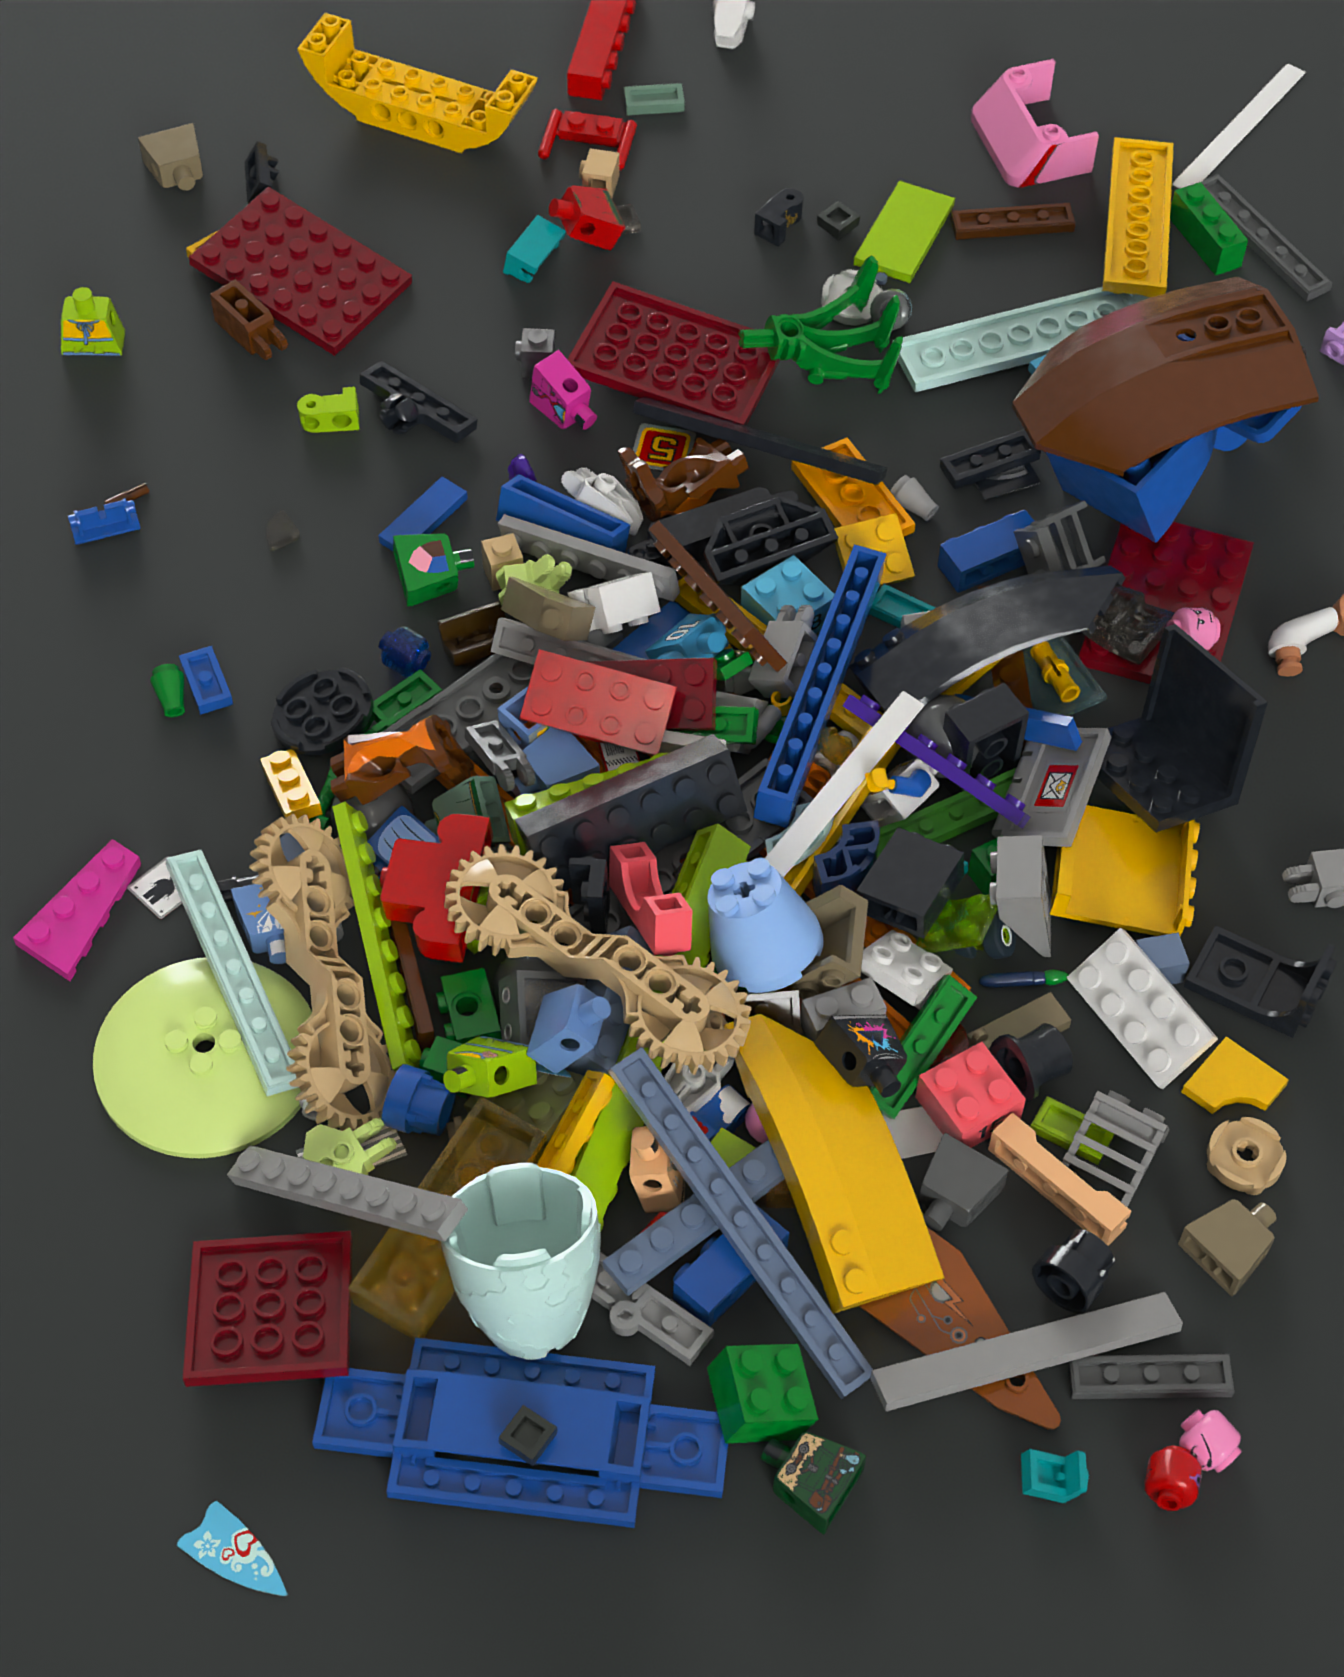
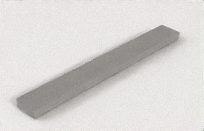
[870,1292,1183,1411]

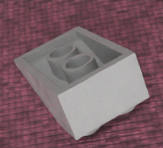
[990,835,1051,957]

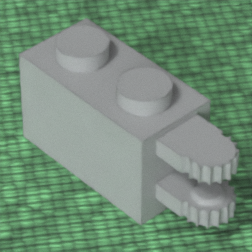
[748,605,818,699]
[1282,849,1344,908]

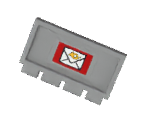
[991,728,1112,847]

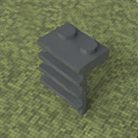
[1013,500,1106,575]

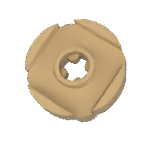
[1207,1117,1287,1195]

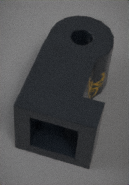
[754,188,803,247]

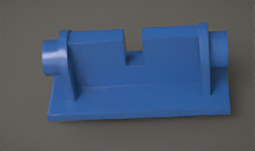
[68,498,141,545]

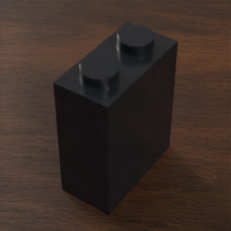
[857,827,964,939]

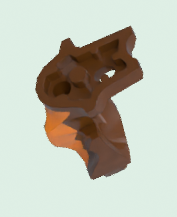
[617,438,749,522]
[330,714,474,805]

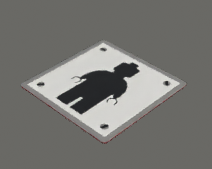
[127,856,182,919]

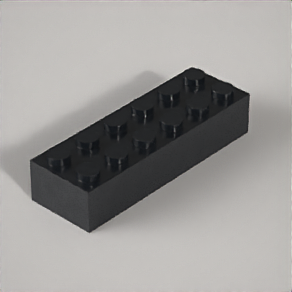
[515,734,748,891]

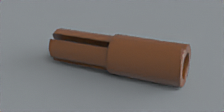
[104,483,149,504]

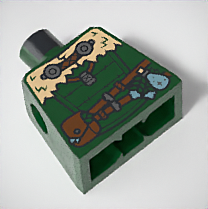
[761,1432,866,1535]

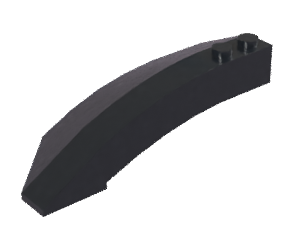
[849,566,1126,713]

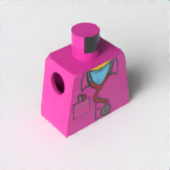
[529,350,597,429]

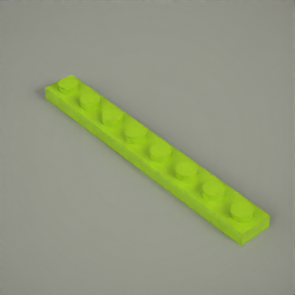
[332,801,422,1072]

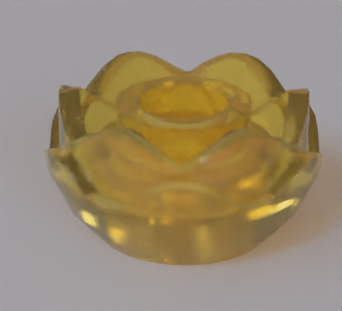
[817,727,855,765]

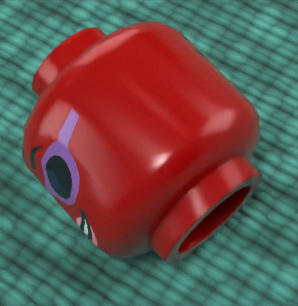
[1144,1445,1202,1511]

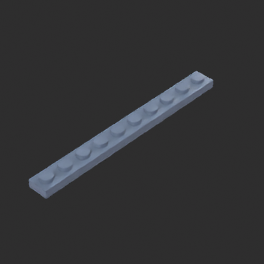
[608,1047,873,1399]

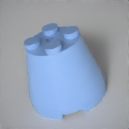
[708,858,824,993]

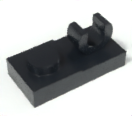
[245,141,279,203]

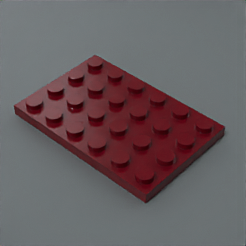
[189,187,412,356]
[567,281,780,426]
[1077,522,1254,684]

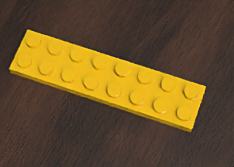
[1102,137,1174,297]

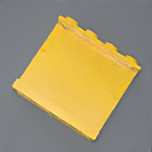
[1050,805,1200,937]

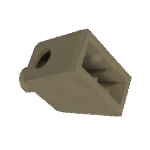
[138,123,203,191]
[1178,1199,1277,1297]

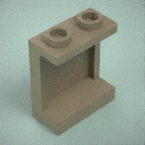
[789,885,868,999]

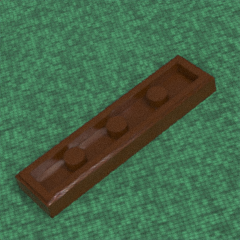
[951,203,1076,240]
[390,920,434,1052]

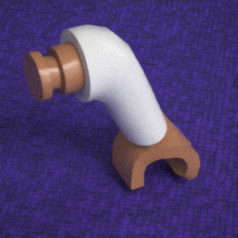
[1268,594,1344,677]

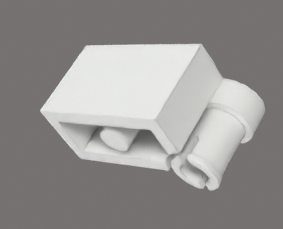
[567,572,661,634]

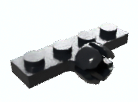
[360,361,478,443]

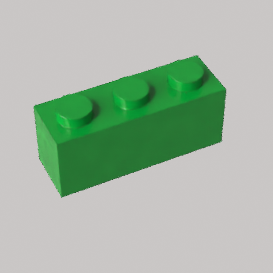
[1170,182,1248,276]

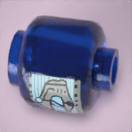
[378,626,432,677]

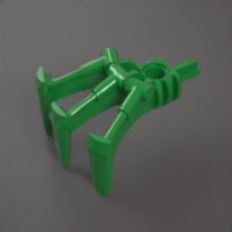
[739,255,903,394]

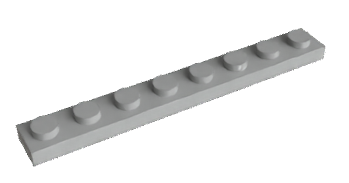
[227,1145,468,1242]

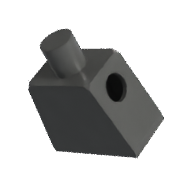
[919,1133,1009,1232]

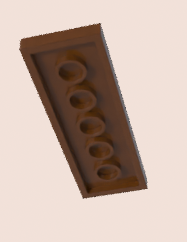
[649,520,787,673]

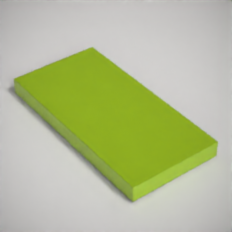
[854,181,955,283]

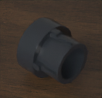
[1032,1229,1116,1313]

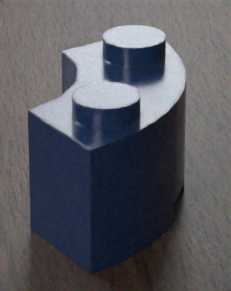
[812,820,880,897]

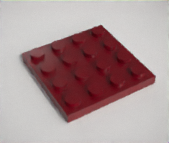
[183,1231,353,1387]

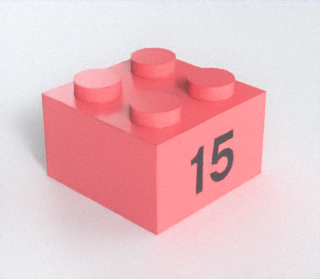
[915,1041,1026,1148]

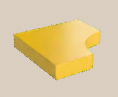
[1182,1037,1289,1114]

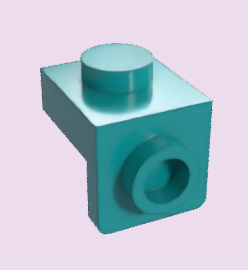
[1021,1449,1089,1503]

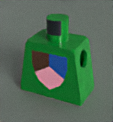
[393,534,474,607]

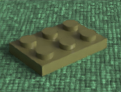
[463,1064,584,1143]

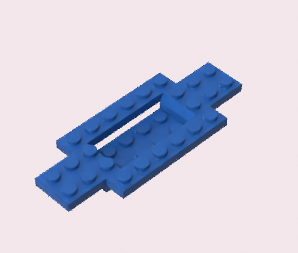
[312,1337,728,1528]

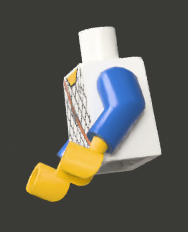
[861,758,939,827]

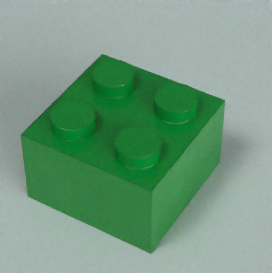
[707,1344,818,1444]

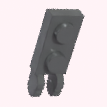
[464,720,536,791]

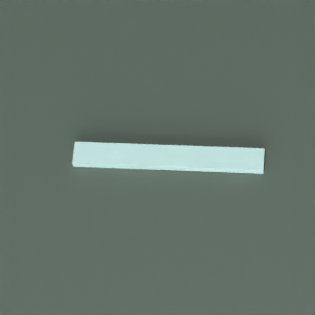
[166,850,298,1096]

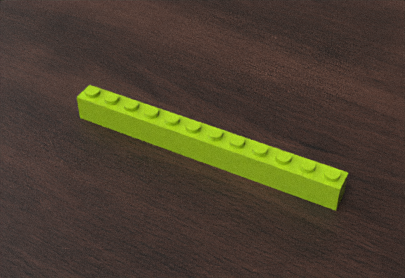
[570,824,751,1232]

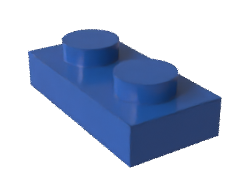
[179,645,233,715]

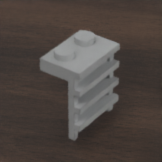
[1062,1090,1170,1208]

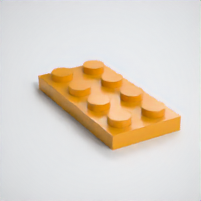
[791,437,916,537]

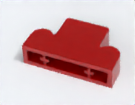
[380,814,493,963]

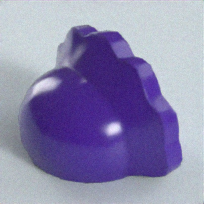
[507,453,537,482]

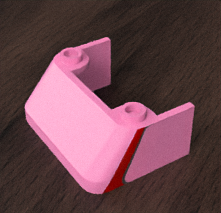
[971,59,1099,187]

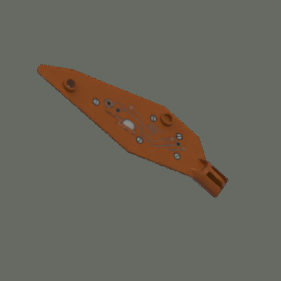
[859,1227,1061,1430]

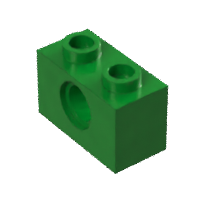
[436,968,502,1044]

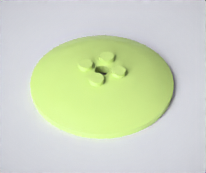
[93,957,312,1158]

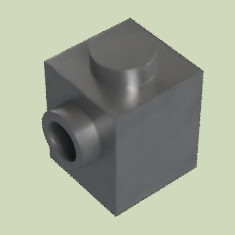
[515,328,555,378]

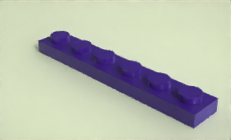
[842,694,1031,829]

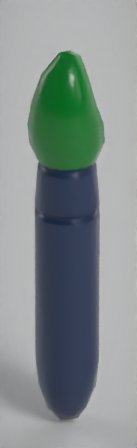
[979,969,1069,988]

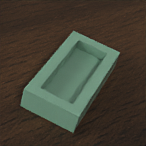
[624,83,685,115]

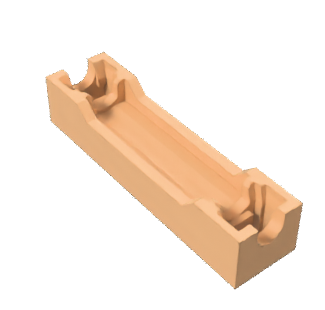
[988,1113,1131,1246]

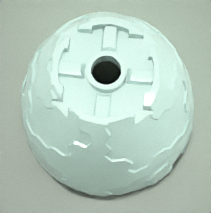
[441,1163,601,1360]

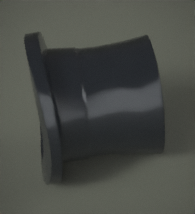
[989,1023,1073,1102]

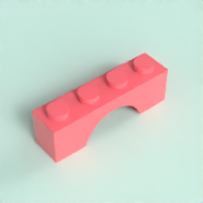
[609,842,692,956]

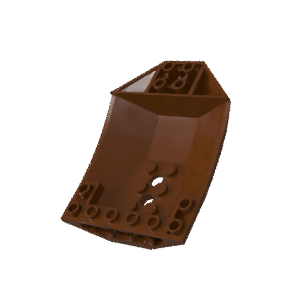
[1012,277,1319,476]

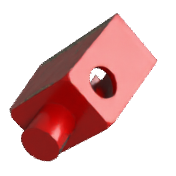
[549,185,626,250]

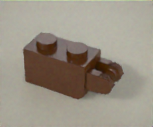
[210,279,289,360]

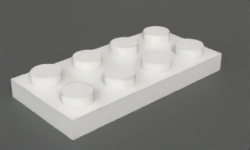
[1067,928,1218,1089]

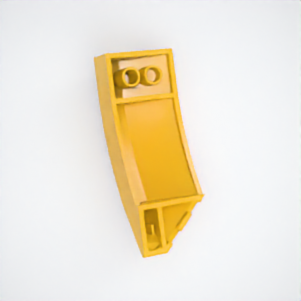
[724,1014,944,1314]

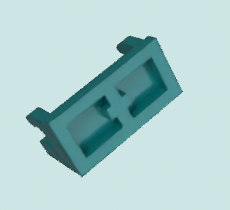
[503,215,566,283]

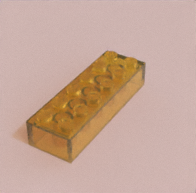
[348,1097,548,1340]

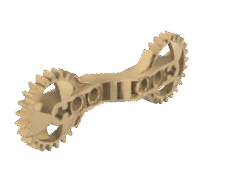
[249,814,396,1131]
[444,844,751,1075]

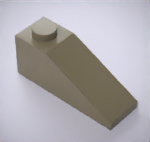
[501,577,596,641]

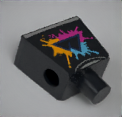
[814,1015,907,1098]

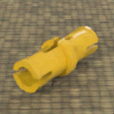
[1030,641,1080,703]

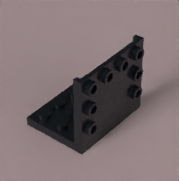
[1097,624,1268,833]

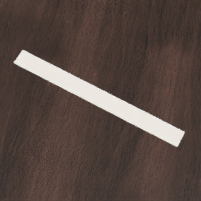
[1172,64,1306,188]
[765,691,924,878]

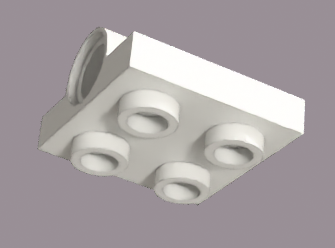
[861,929,953,1009]

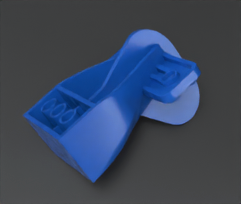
[1046,327,1302,543]

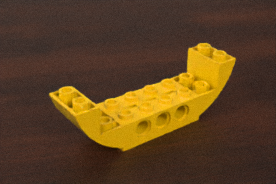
[297,13,538,153]

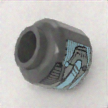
[870,288,912,331]

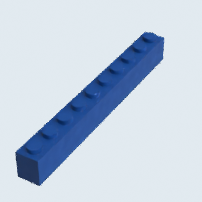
[753,544,887,828]

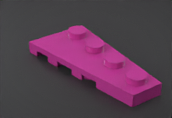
[13,839,141,981]

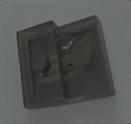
[1081,586,1174,665]

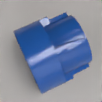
[382,1064,456,1136]

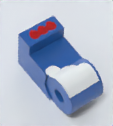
[690,1085,752,1142]

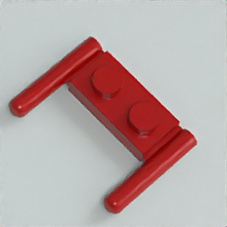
[538,109,637,171]

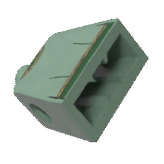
[424,776,511,845]

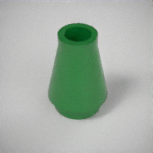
[150,664,185,718]

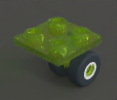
[916,894,1016,959]

